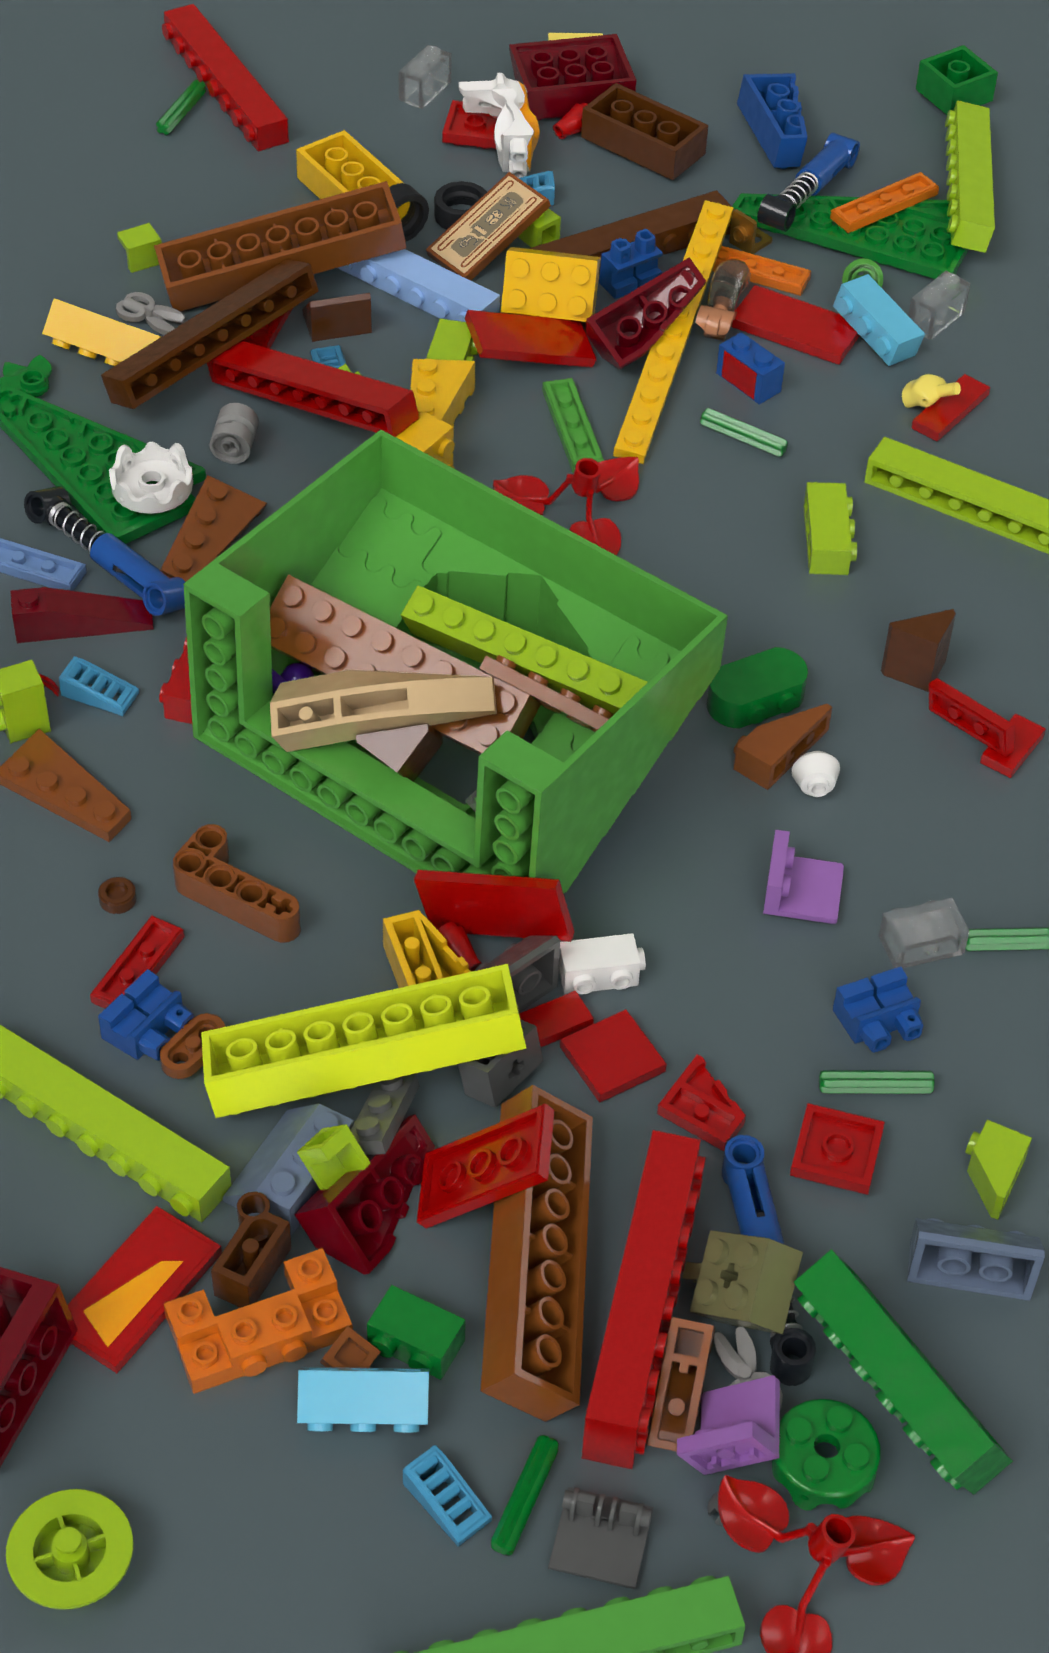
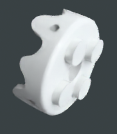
[109,442,193,514]

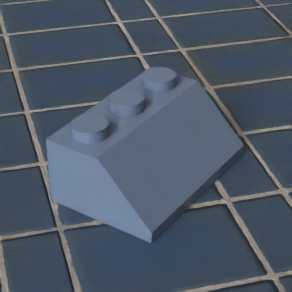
[223,1104,354,1236]
[907,1218,1045,1301]

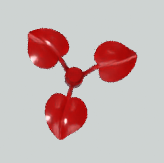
[493,457,639,556]
[718,1475,915,1653]

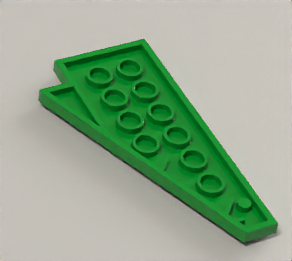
[732,193,969,283]
[0,385,206,544]

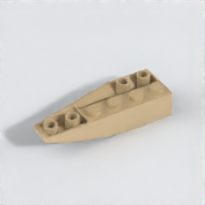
[270,670,497,752]

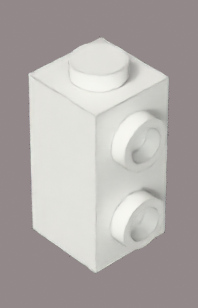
[559,933,646,995]

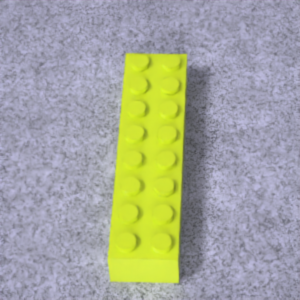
[201,964,527,1118]

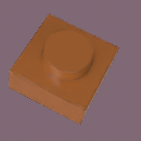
[320,1326,381,1368]

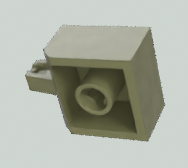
[682,1230,803,1334]

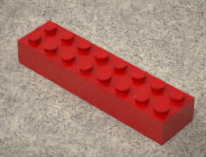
[581,1130,706,1470]

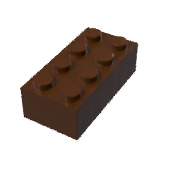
[581,83,708,180]

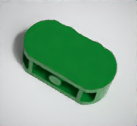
[707,647,808,729]

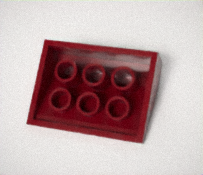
[509,34,636,121]

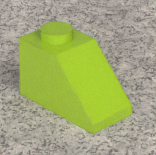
[965,1119,1032,1220]

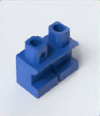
[599,229,663,299]
[833,966,924,1053]
[98,969,194,1061]

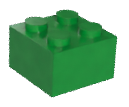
[916,45,998,115]

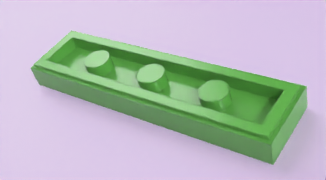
[542,378,604,473]

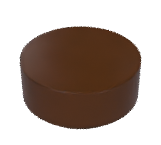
[98,877,137,914]

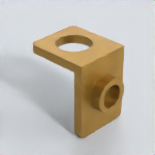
[729,209,773,254]

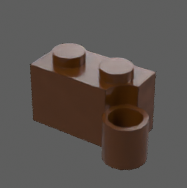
[211,1191,291,1308]

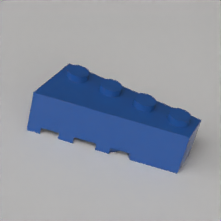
[737,73,808,169]

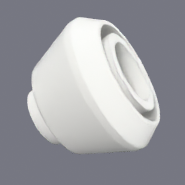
[792,751,840,797]

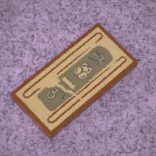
[426,172,551,281]

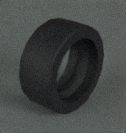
[434,181,487,230]
[389,183,429,242]

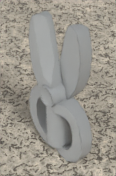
[116,292,185,335]
[714,1326,783,1409]

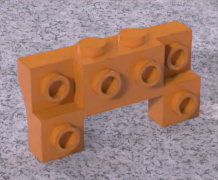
[164,1248,353,1394]

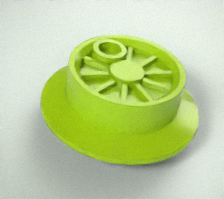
[6,1489,133,1610]

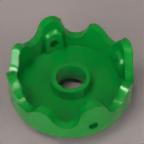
[772,1399,881,1511]

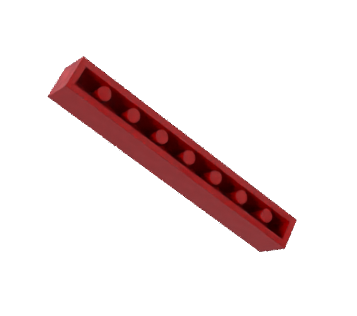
[162,4,289,152]
[207,341,419,437]

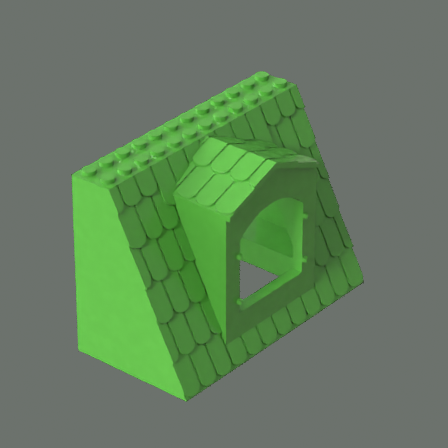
[183,429,728,939]

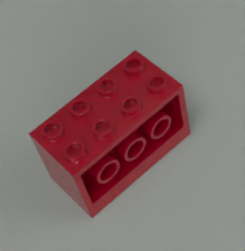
[0,1267,78,1467]

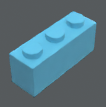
[833,274,925,366]
[297,1367,429,1433]

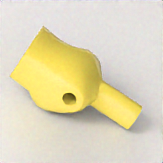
[902,374,961,408]

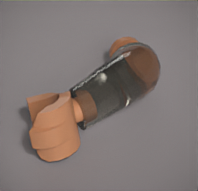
[695,259,751,341]

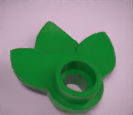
[0,355,52,397]

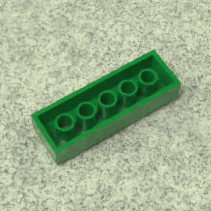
[793,1249,1013,1495]

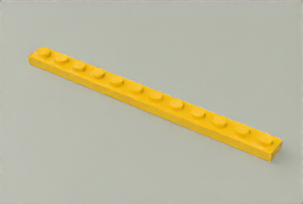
[613,200,734,464]

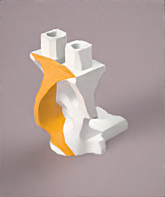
[459,73,540,178]

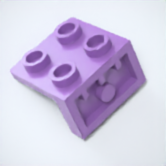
[763,830,844,924]
[677,1375,780,1475]

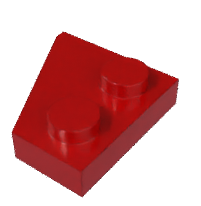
[657,1054,746,1151]

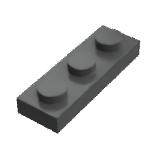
[350,1074,420,1155]

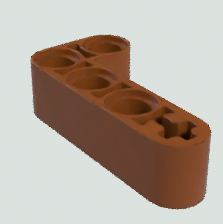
[173,824,301,943]

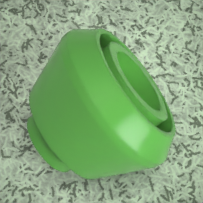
[842,258,883,288]

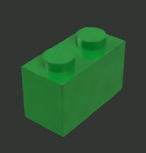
[367,1285,466,1380]

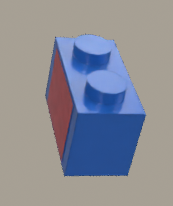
[716,332,785,405]

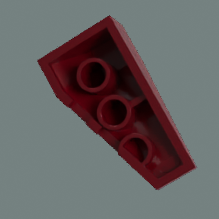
[586,257,706,369]
[10,587,154,643]
[294,1114,435,1275]

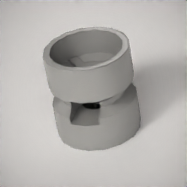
[209,403,259,464]

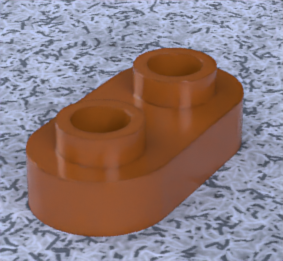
[160,1013,225,1079]

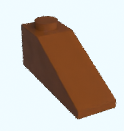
[733,703,832,790]
[647,1317,715,1452]

